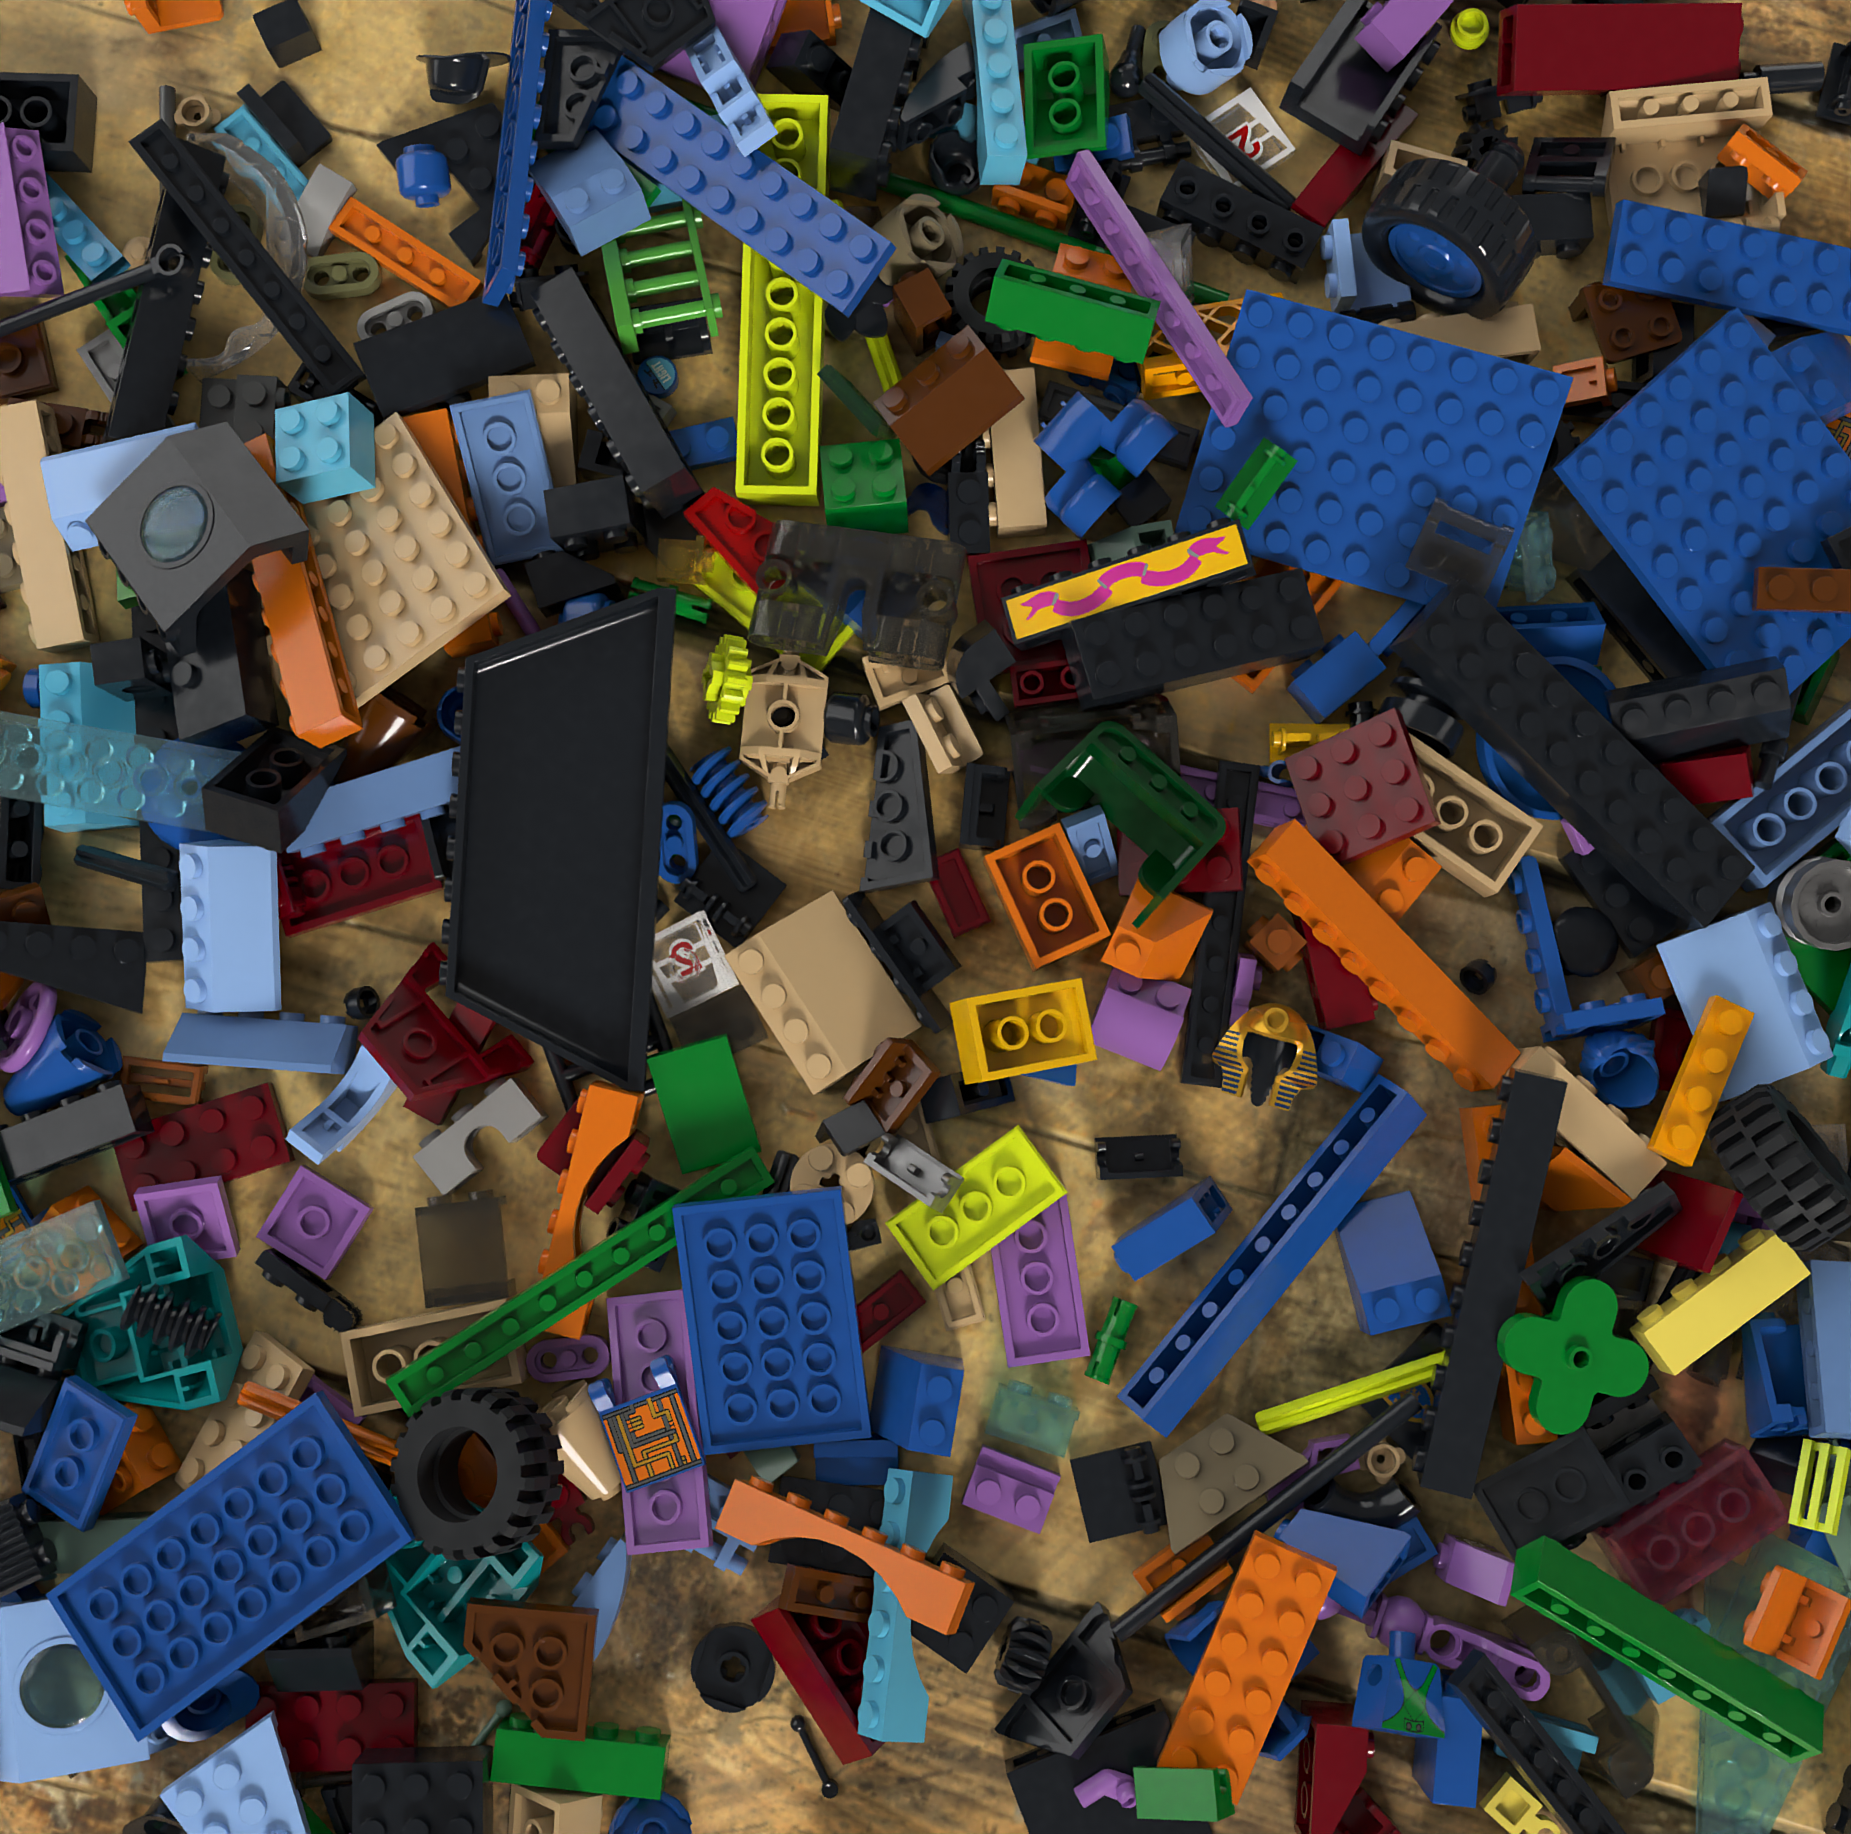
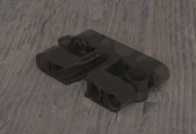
[747,520,967,671]

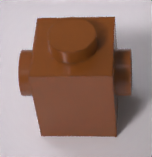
[1242,913,1307,974]

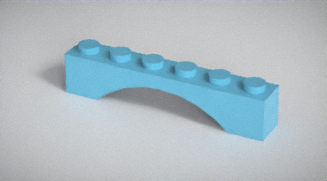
[962,0,1027,185]
[857,1468,953,1743]

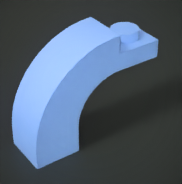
[285,1044,397,1165]

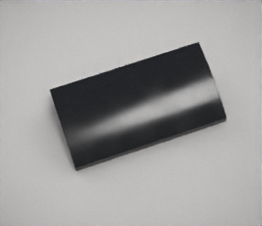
[353,293,536,420]

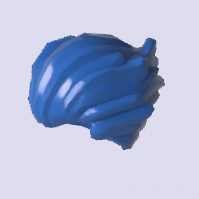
[1578,1028,1660,1109]

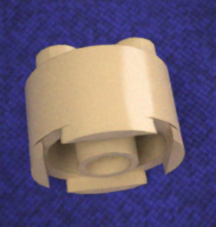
[790,1143,875,1225]

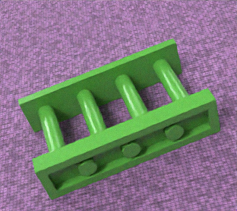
[601,198,723,354]

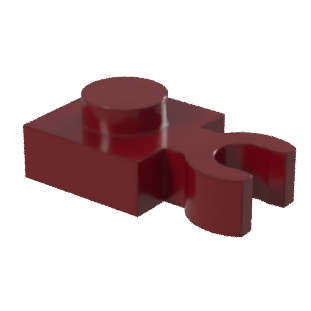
[548,1474,595,1546]

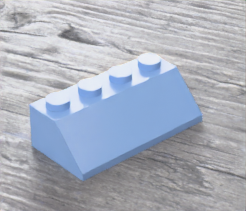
[40,422,208,552]
[179,839,282,1013]

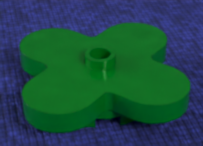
[1497,1276,1649,1435]

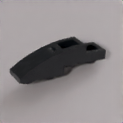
[896,41,1017,151]

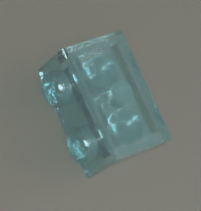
[1503,510,1556,603]
[984,1379,1080,1458]

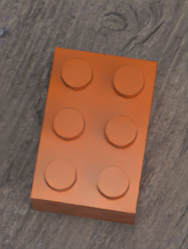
[983,823,1111,972]

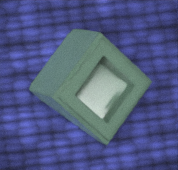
[744,1446,801,1482]

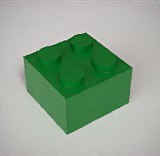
[819,438,909,540]

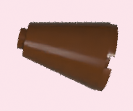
[335,686,438,785]

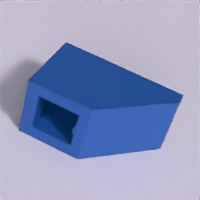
[1307,1024,1384,1095]

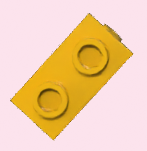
[1269,723,1350,764]

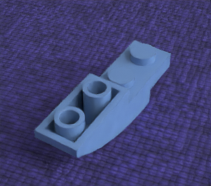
[571,1532,632,1661]

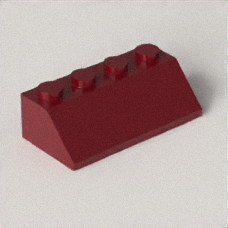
[751,1594,885,1765]

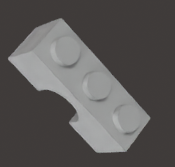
[413,1077,549,1196]

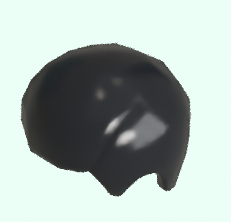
[928,130,981,196]

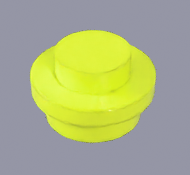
[1449,8,1490,50]

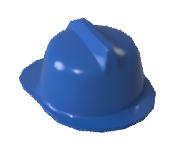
[162,1669,260,1742]

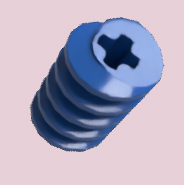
[689,746,769,839]

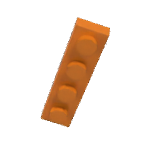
[328,196,484,309]

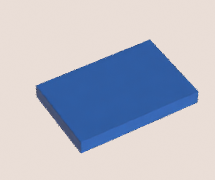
[21,1375,138,1532]

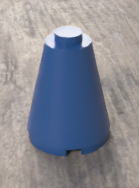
[3,1009,123,1116]

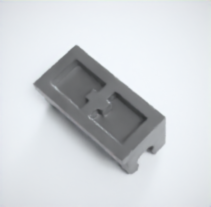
[863,1133,965,1213]

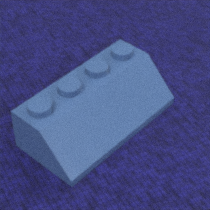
[162,1010,358,1075]

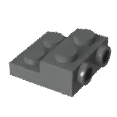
[199,374,291,443]

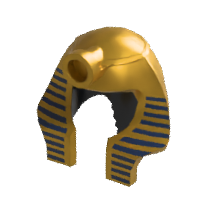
[1212,1003,1317,1111]

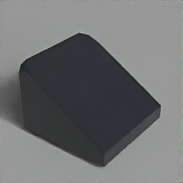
[1698,166,1748,219]

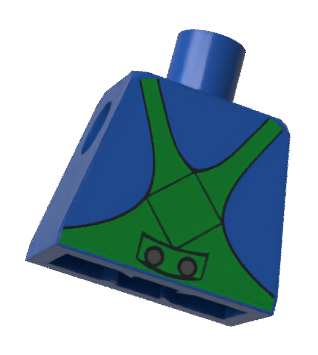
[1352,1631,1445,1740]

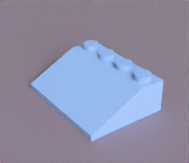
[1656,901,1834,1102]

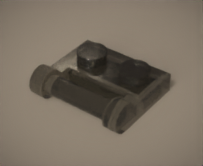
[1404,496,1515,597]

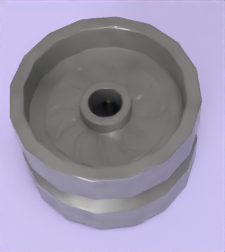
[1767,855,1851,951]

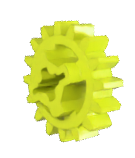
[701,634,753,725]

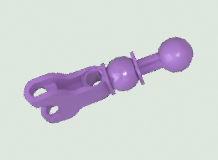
[1317,1592,1550,1701]

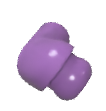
[1073,1769,1136,1808]

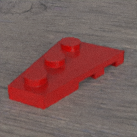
[683,487,824,606]

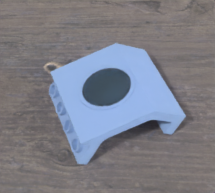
[0,1597,177,1783]

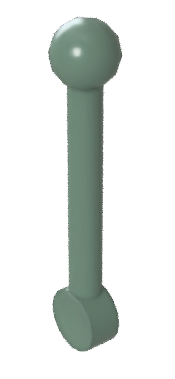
[470,1699,512,1746]

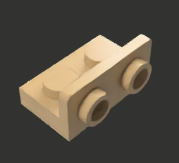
[902,685,985,774]

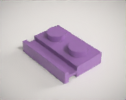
[961,1444,1061,1534]

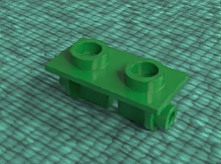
[1215,437,1298,530]

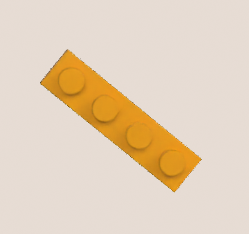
[1647,995,1755,1167]

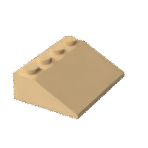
[724,890,922,1095]

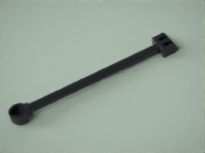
[0,244,194,338]

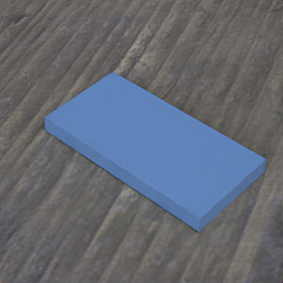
[449,389,564,566]

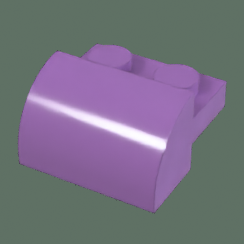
[1090,966,1192,1071]

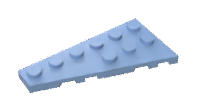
[159,1710,311,1834]

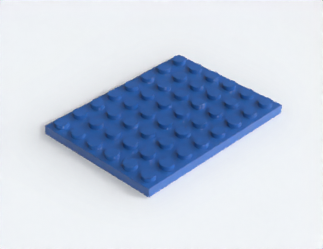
[1174,289,1574,609]
[1553,307,1851,695]

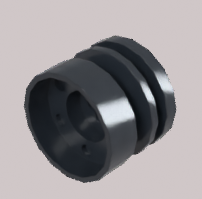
[1377,660,1464,758]

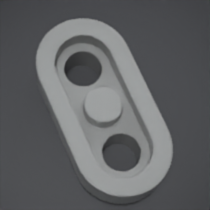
[357,291,436,340]

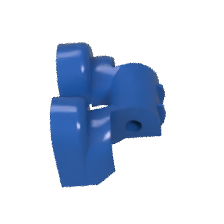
[1033,391,1179,540]
[1164,1600,1320,1761]

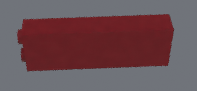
[1497,3,1744,96]

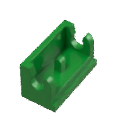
[1133,1766,1235,1822]

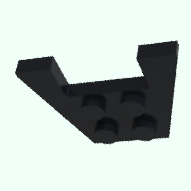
[549,0,716,73]
[376,102,538,267]

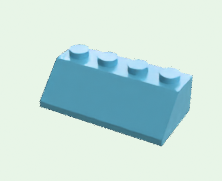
[39,662,139,833]

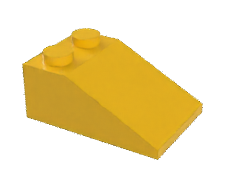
[949,978,1097,1085]

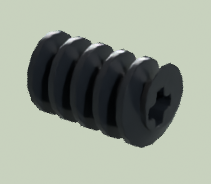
[120,1280,222,1359]

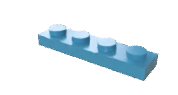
[45,171,131,284]

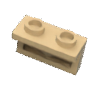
[862,629,950,711]

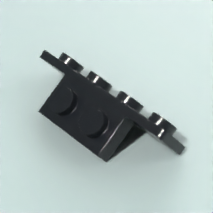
[842,891,962,1034]

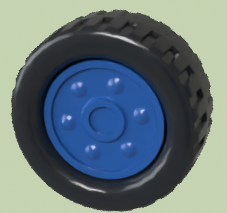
[1362,139,1537,320]

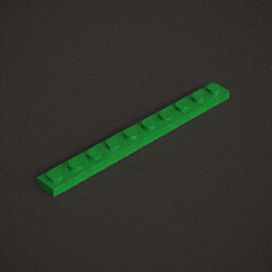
[386,1146,775,1418]

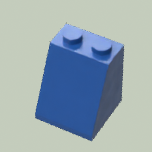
[870,1345,964,1457]

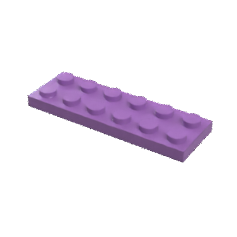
[606,1289,713,1555]

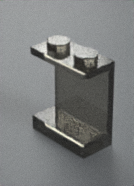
[415,1189,517,1308]

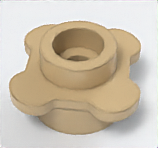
[174,94,222,141]
[1358,1439,1406,1484]

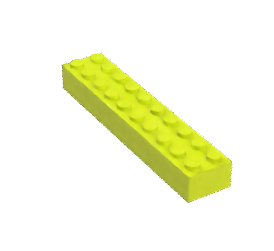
[735,94,831,506]

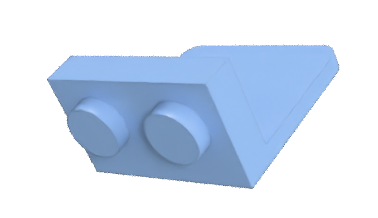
[1320,218,1411,313]

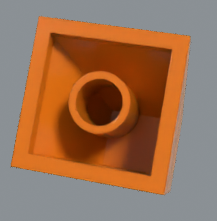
[1101,877,1214,982]
[1538,1146,1633,1212]

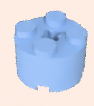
[1159,0,1253,95]

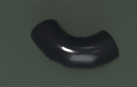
[1303,1476,1422,1529]

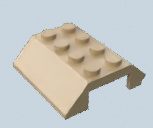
[1601,77,1787,233]

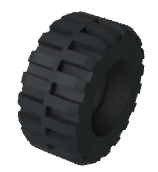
[1706,1084,1851,1252]
[390,1387,564,1561]

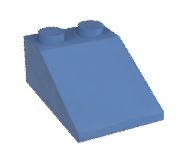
[528,129,651,257]

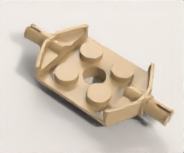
[739,631,830,810]

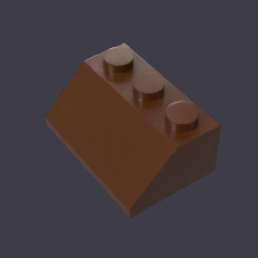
[873,325,1025,476]

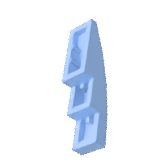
[685,26,778,157]

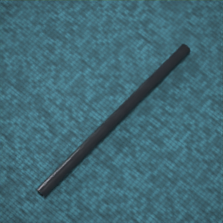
[1110,1392,1423,1643]

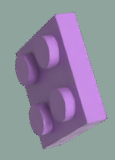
[256,1165,374,1280]
[134,1175,241,1260]

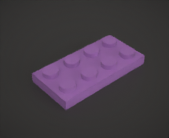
[991,1194,1090,1368]

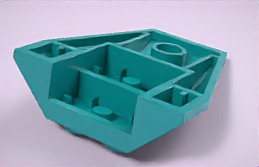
[61,1235,243,1410]
[370,1489,544,1689]

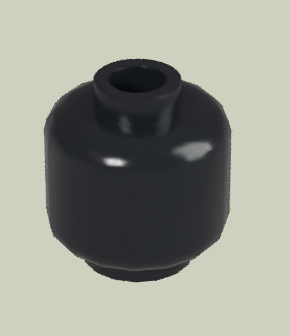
[823,692,880,746]

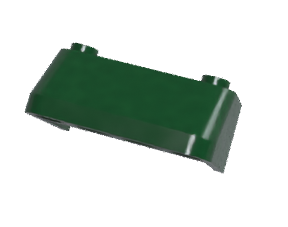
[1014,721,1226,929]

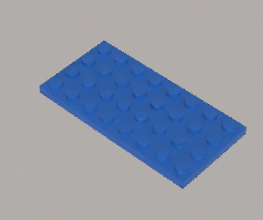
[46,1390,416,1742]

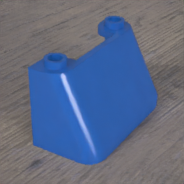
[1741,1312,1809,1438]

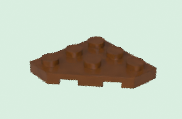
[463,1597,599,1741]

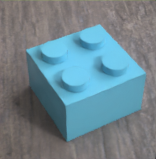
[275,392,376,504]

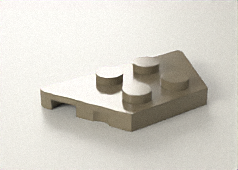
[1159,1413,1309,1556]

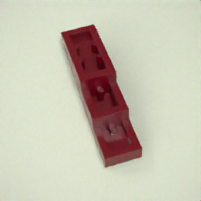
[1291,103,1419,230]

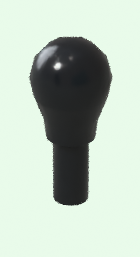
[1109,25,1146,99]

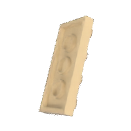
[174,1330,315,1490]

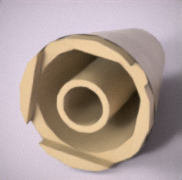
[536,1379,622,1501]

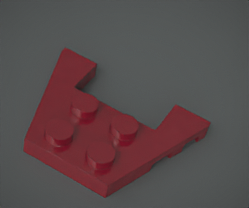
[358,942,535,1102]

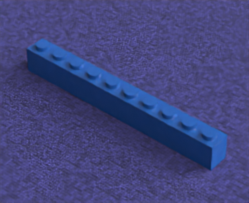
[1117,1074,1427,1438]

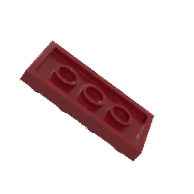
[281,814,445,938]
[114,1082,295,1212]
[245,1678,418,1772]

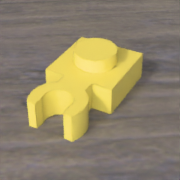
[1479,1771,1561,1834]

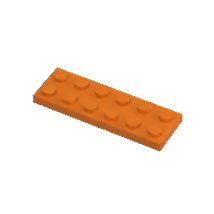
[1157,1530,1337,1805]

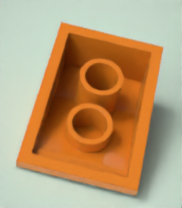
[1030,243,1132,381]
[1304,824,1442,924]

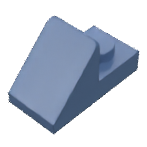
[1061,804,1118,886]

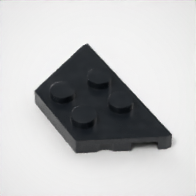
[994,1601,1133,1760]

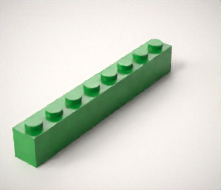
[1510,1535,1824,1764]

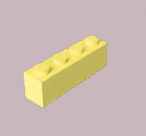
[1629,1228,1811,1376]

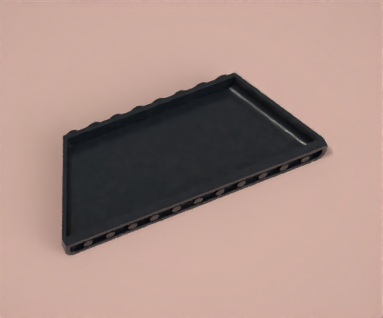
[439,588,677,1092]

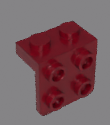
[537,1097,651,1215]

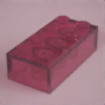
[1590,1438,1789,1605]

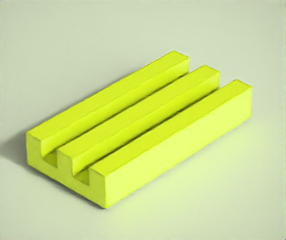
[1788,1438,1851,1536]

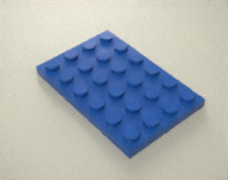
[672,1186,872,1455]

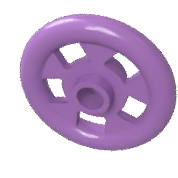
[0,982,57,1073]

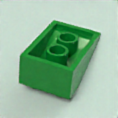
[1023,34,1110,159]

